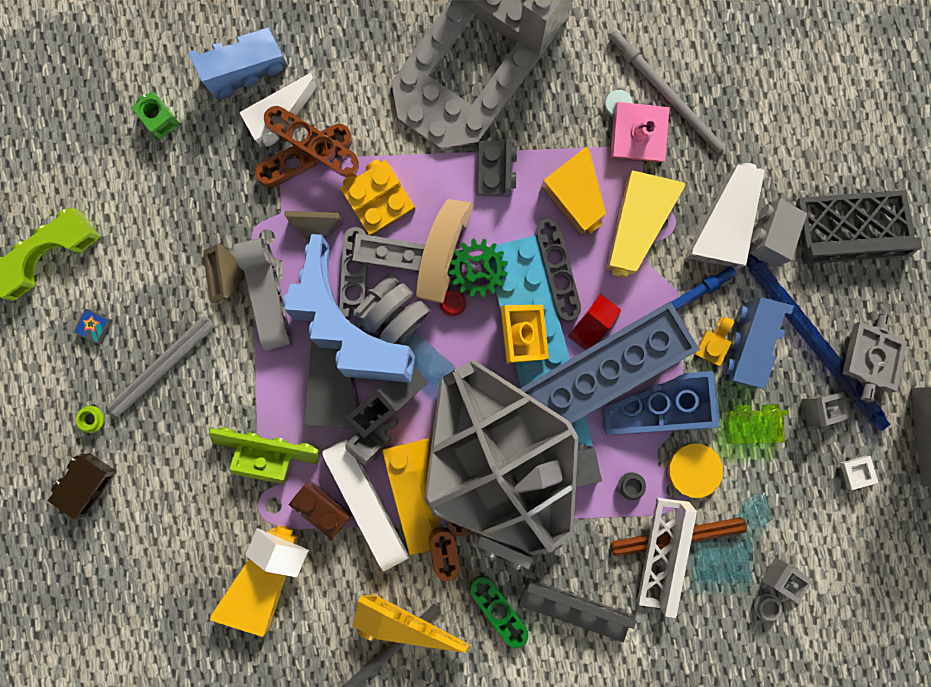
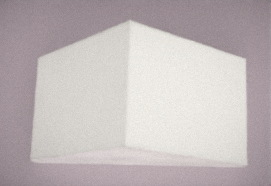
[245,528,309,577]

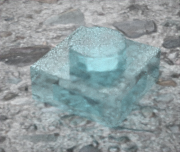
[743,492,773,528]

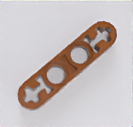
[264,106,359,177]
[255,124,353,188]

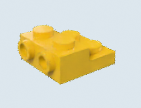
[340,159,415,236]

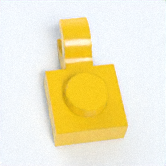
[694,316,734,366]

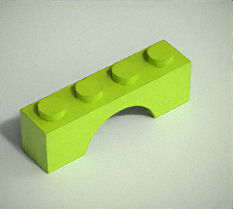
[0,207,101,301]

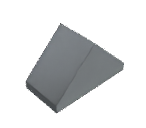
[802,392,849,426]
[761,557,813,604]

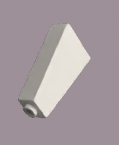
[686,163,765,269]

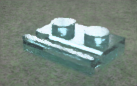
[695,541,754,583]

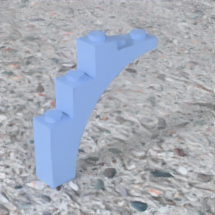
[283,234,415,383]

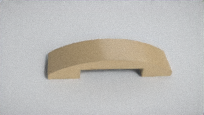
[416,199,474,303]

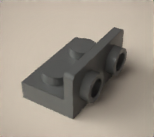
[478,137,517,197]

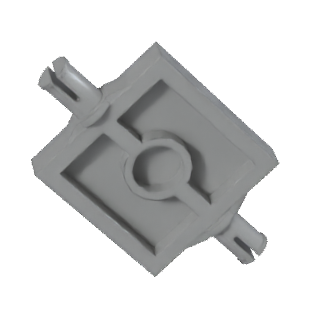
[842,313,907,402]

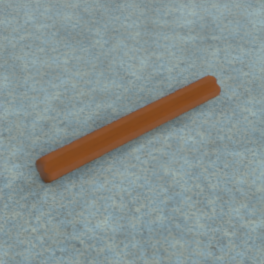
[611,517,747,557]

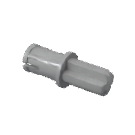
[354,273,400,321]

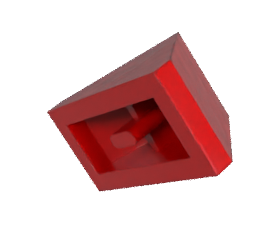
[567,294,622,350]

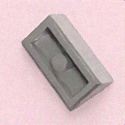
[514,460,563,493]

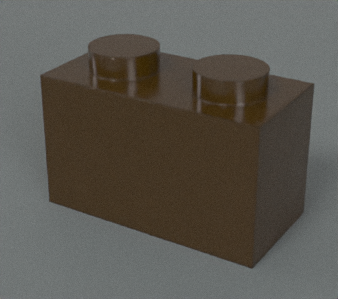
[47,453,116,520]

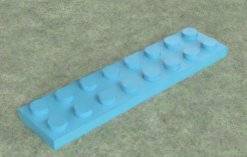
[489,235,593,446]

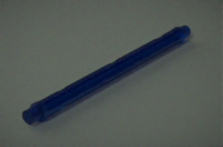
[746,254,890,431]

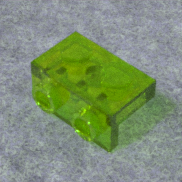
[726,404,789,444]

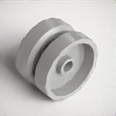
[360,283,431,345]

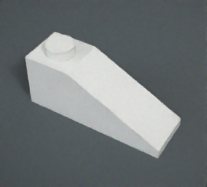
[239,73,317,147]

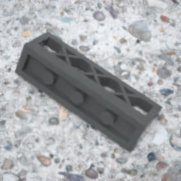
[519,577,637,642]

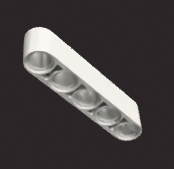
[322,438,409,571]

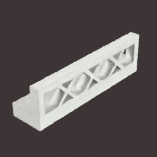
[637,498,697,618]

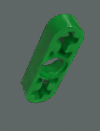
[470,575,529,648]

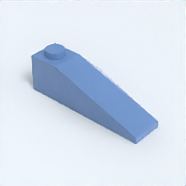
[604,371,721,435]

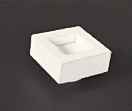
[840,456,878,490]

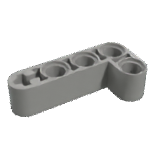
[233,238,292,351]

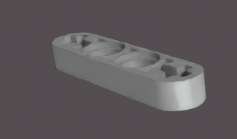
[339,227,368,330]

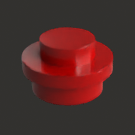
[439,289,466,317]

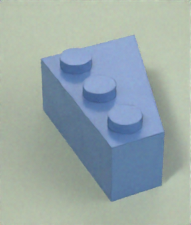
[188,27,287,99]
[724,297,794,389]

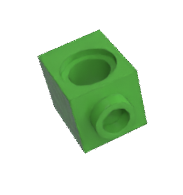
[131,91,180,140]

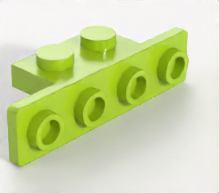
[209,427,320,484]

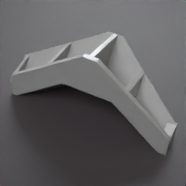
[425,360,578,555]

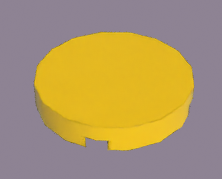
[667,443,723,498]

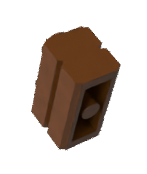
[288,480,353,540]

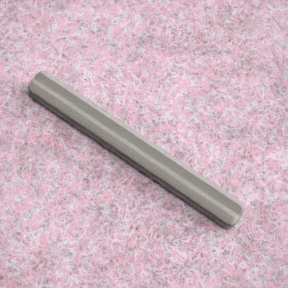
[107,316,215,416]

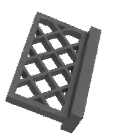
[797,190,922,264]

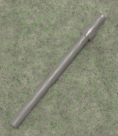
[609,30,725,154]

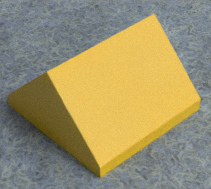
[501,305,549,364]

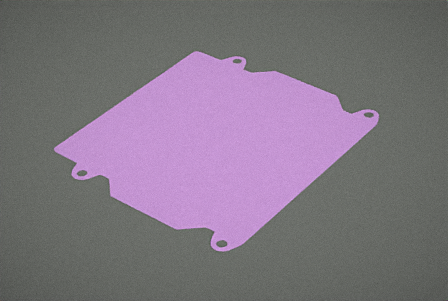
[251,147,688,529]

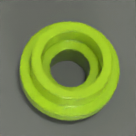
[76,406,104,433]

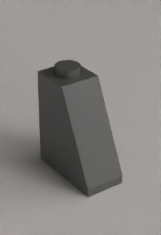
[346,365,429,438]

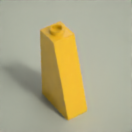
[210,525,299,637]

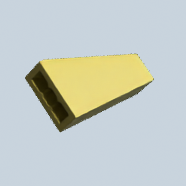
[606,170,685,278]

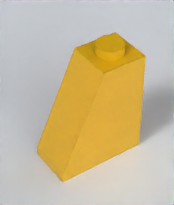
[542,147,606,236]

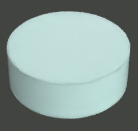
[604,90,632,118]

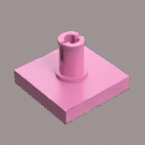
[610,102,669,163]

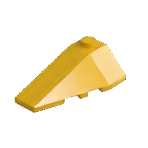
[383,437,439,555]
[352,594,471,653]

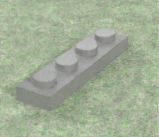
[352,233,463,278]

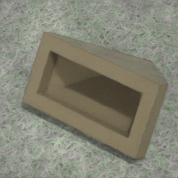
[284,211,343,242]
[203,244,245,303]

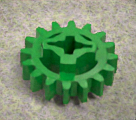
[449,238,508,299]

